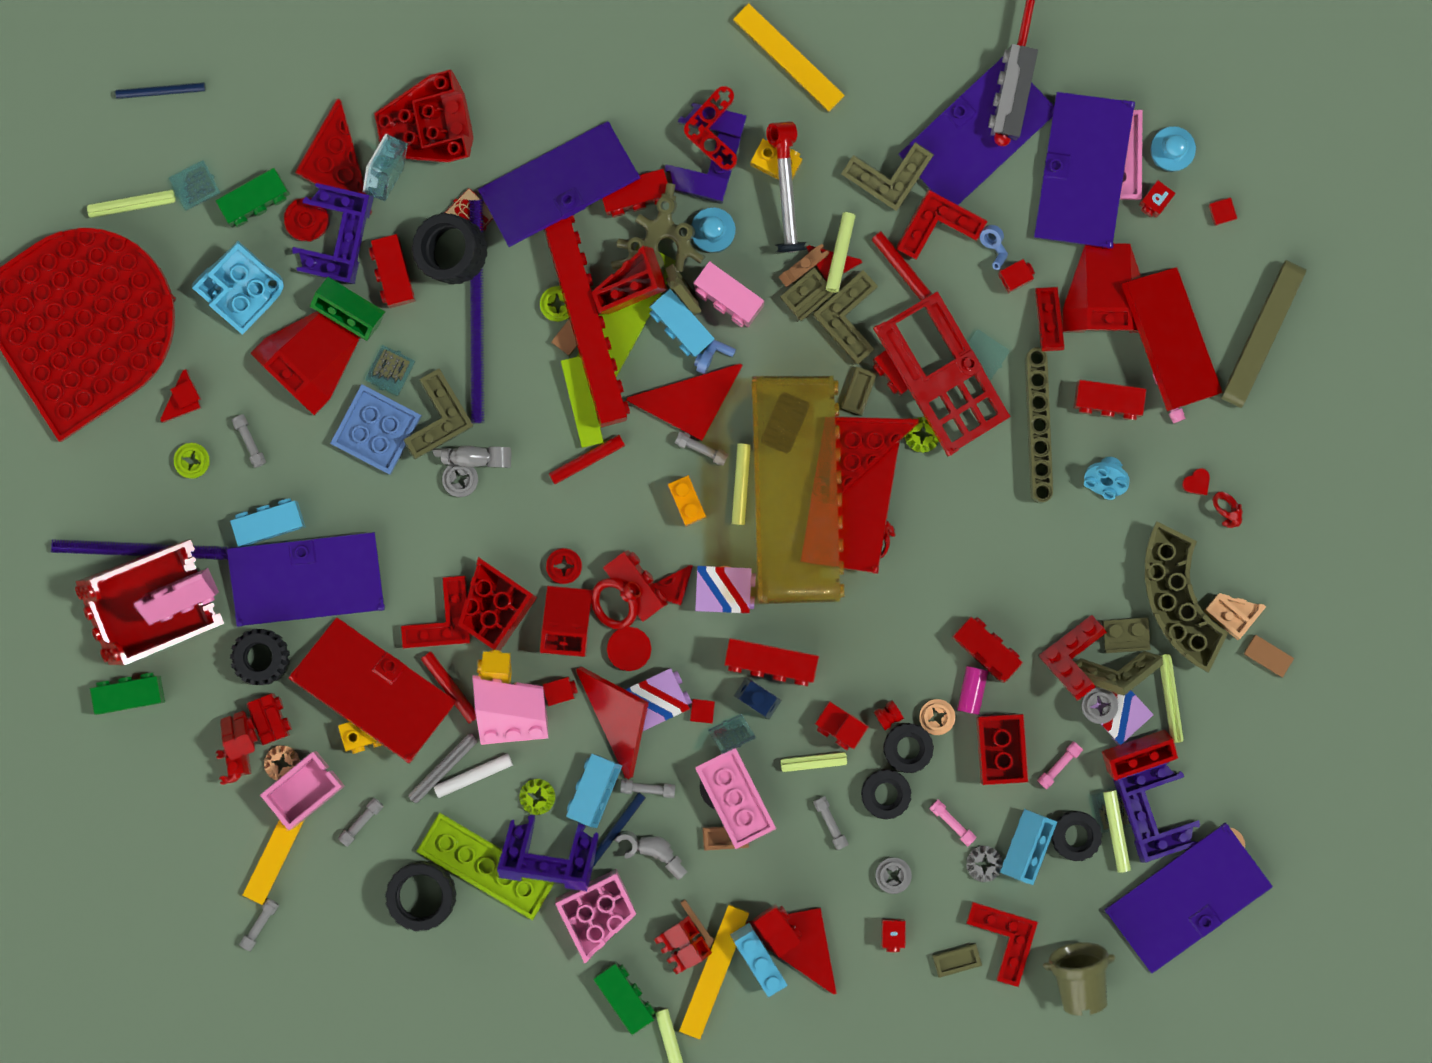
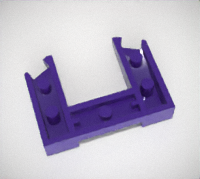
[665,103,747,204]
[292,183,374,284]
[1113,762,1200,863]
[497,815,599,892]

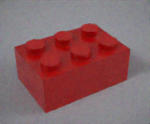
[976,714,1028,785]

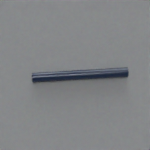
[115,82,206,99]
[593,792,646,867]

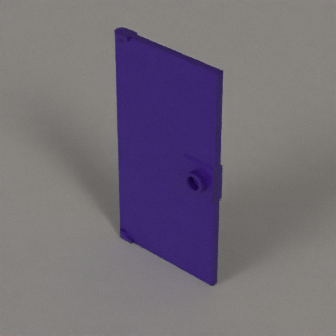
[898,57,1054,205]
[1034,92,1135,249]
[478,121,640,247]
[227,532,385,627]
[1104,822,1273,974]

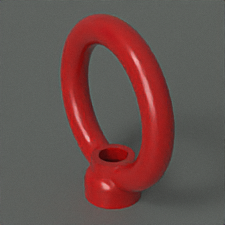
[591,578,641,630]

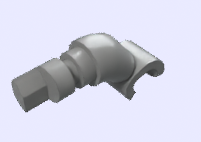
[432,446,512,468]
[614,831,687,880]

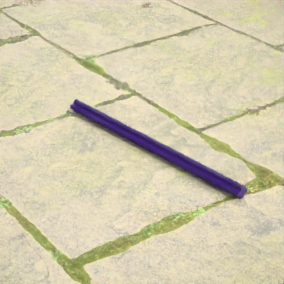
[470,200,485,423]
[51,539,235,560]

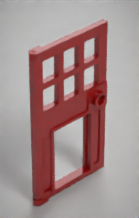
[873,291,1011,457]

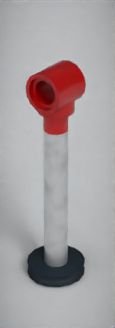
[766,121,807,253]

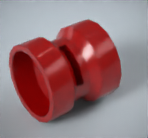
[873,700,904,730]

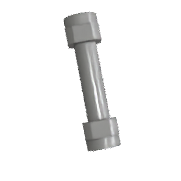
[232,414,267,468]
[675,431,729,466]
[620,780,676,798]
[813,796,849,850]
[338,798,384,847]
[239,898,279,952]

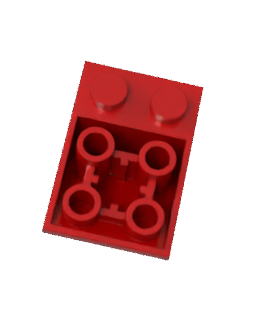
[540,586,592,657]

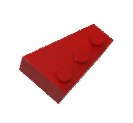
[591,246,668,315]
[952,617,1023,683]

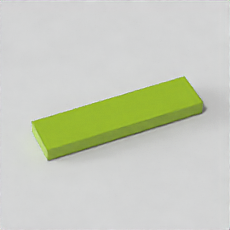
[561,356,604,448]

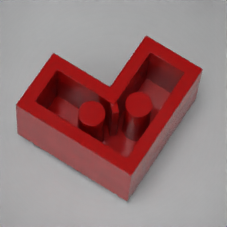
[815,701,869,750]
[753,903,802,958]

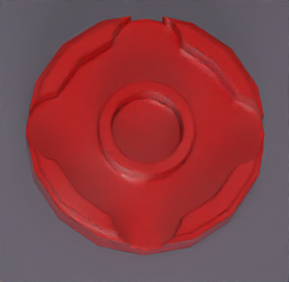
[284,197,329,242]
[607,627,652,671]

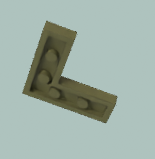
[841,142,934,211]
[813,270,878,365]
[403,369,473,460]
[1075,651,1163,696]

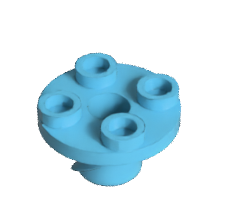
[1151,127,1196,172]
[691,208,735,253]
[1084,457,1130,500]

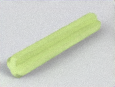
[780,752,847,772]

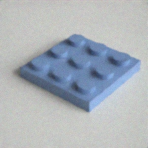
[330,384,422,475]

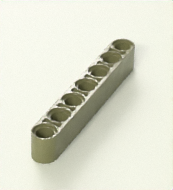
[1220,260,1307,408]
[1025,347,1053,503]

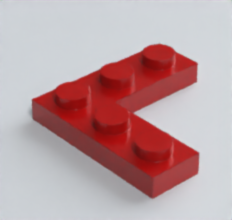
[896,189,987,260]
[401,576,471,649]
[1039,615,1107,701]
[966,902,1038,987]

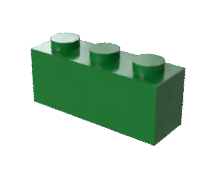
[215,168,290,227]
[310,277,385,341]
[90,672,165,715]
[593,962,656,1035]

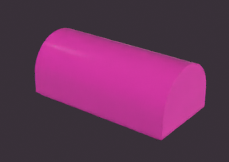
[957,666,989,715]

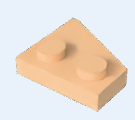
[1204,593,1266,640]

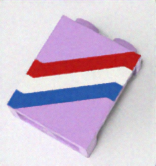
[695,566,756,614]
[625,668,692,731]
[1081,691,1153,745]

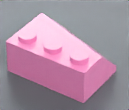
[134,568,219,625]
[473,675,548,745]
[555,869,636,963]

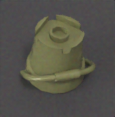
[1043,942,1115,1016]

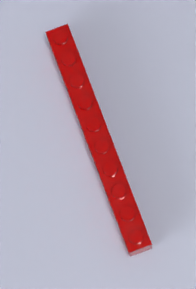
[544,215,630,428]

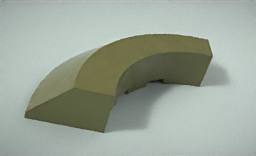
[1145,521,1228,673]

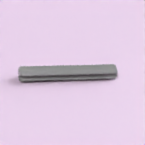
[408,734,478,803]

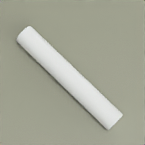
[433,753,513,798]

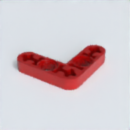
[684,86,737,171]

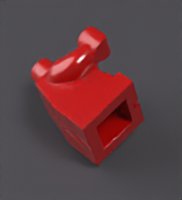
[216,750,251,785]

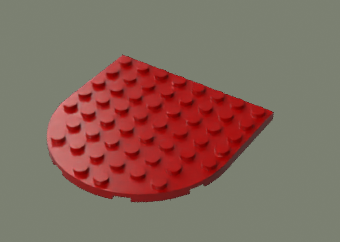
[0,228,175,442]

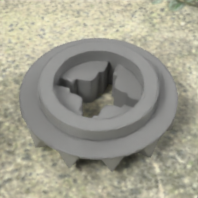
[442,464,478,497]
[1082,688,1118,724]
[966,846,1003,882]
[875,858,912,894]

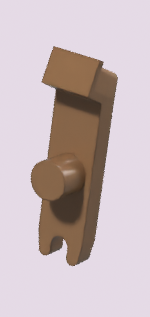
[779,244,829,288]
[680,899,715,948]

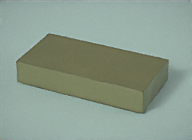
[841,366,877,416]
[932,943,982,978]

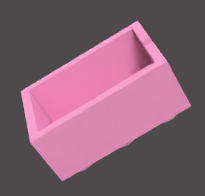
[694,261,764,327]
[260,751,345,830]

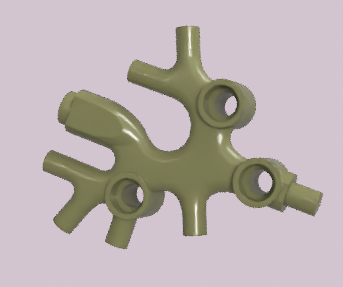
[611,183,705,278]

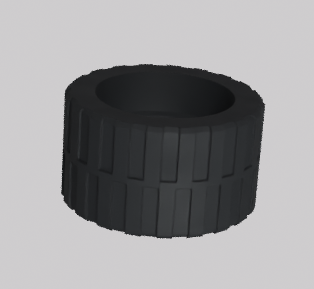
[412,213,488,285]
[385,861,457,932]

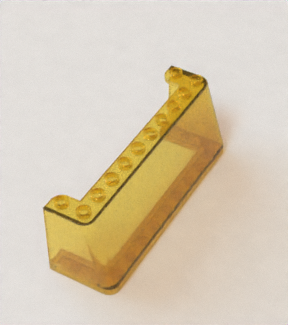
[752,376,844,604]

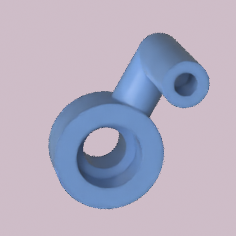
[980,225,1008,270]
[694,340,736,374]

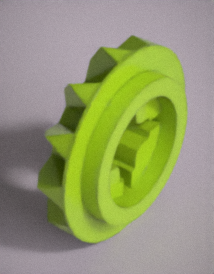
[540,286,569,322]
[905,417,939,453]
[174,443,210,479]
[519,779,555,815]

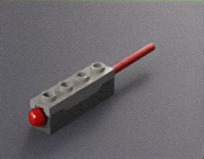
[988,0,1038,147]

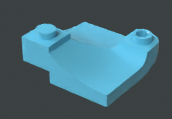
[192,241,284,335]

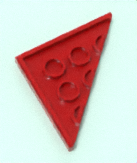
[295,98,372,215]
[627,364,743,441]
[828,417,919,504]
[576,666,649,780]
[745,908,837,995]

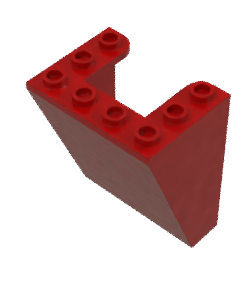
[75,540,224,665]

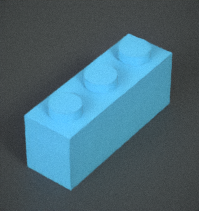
[649,289,715,357]
[230,498,306,547]
[566,754,623,828]
[1000,809,1057,885]
[730,923,788,998]

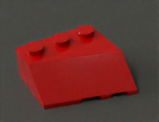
[458,557,537,651]

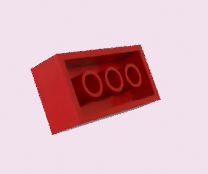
[724,638,819,686]

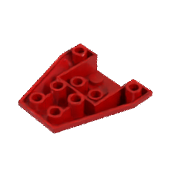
[374,70,474,163]
[1062,243,1141,333]
[251,311,361,416]

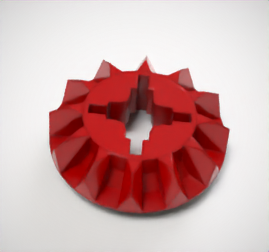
[546,548,582,584]

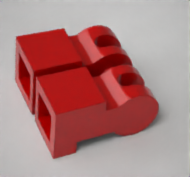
[653,916,712,974]

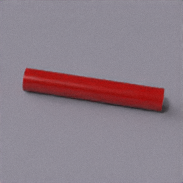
[871,231,932,301]
[548,435,625,485]
[421,651,477,724]

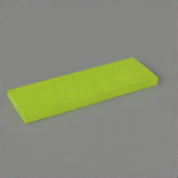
[576,243,675,378]
[416,812,555,920]

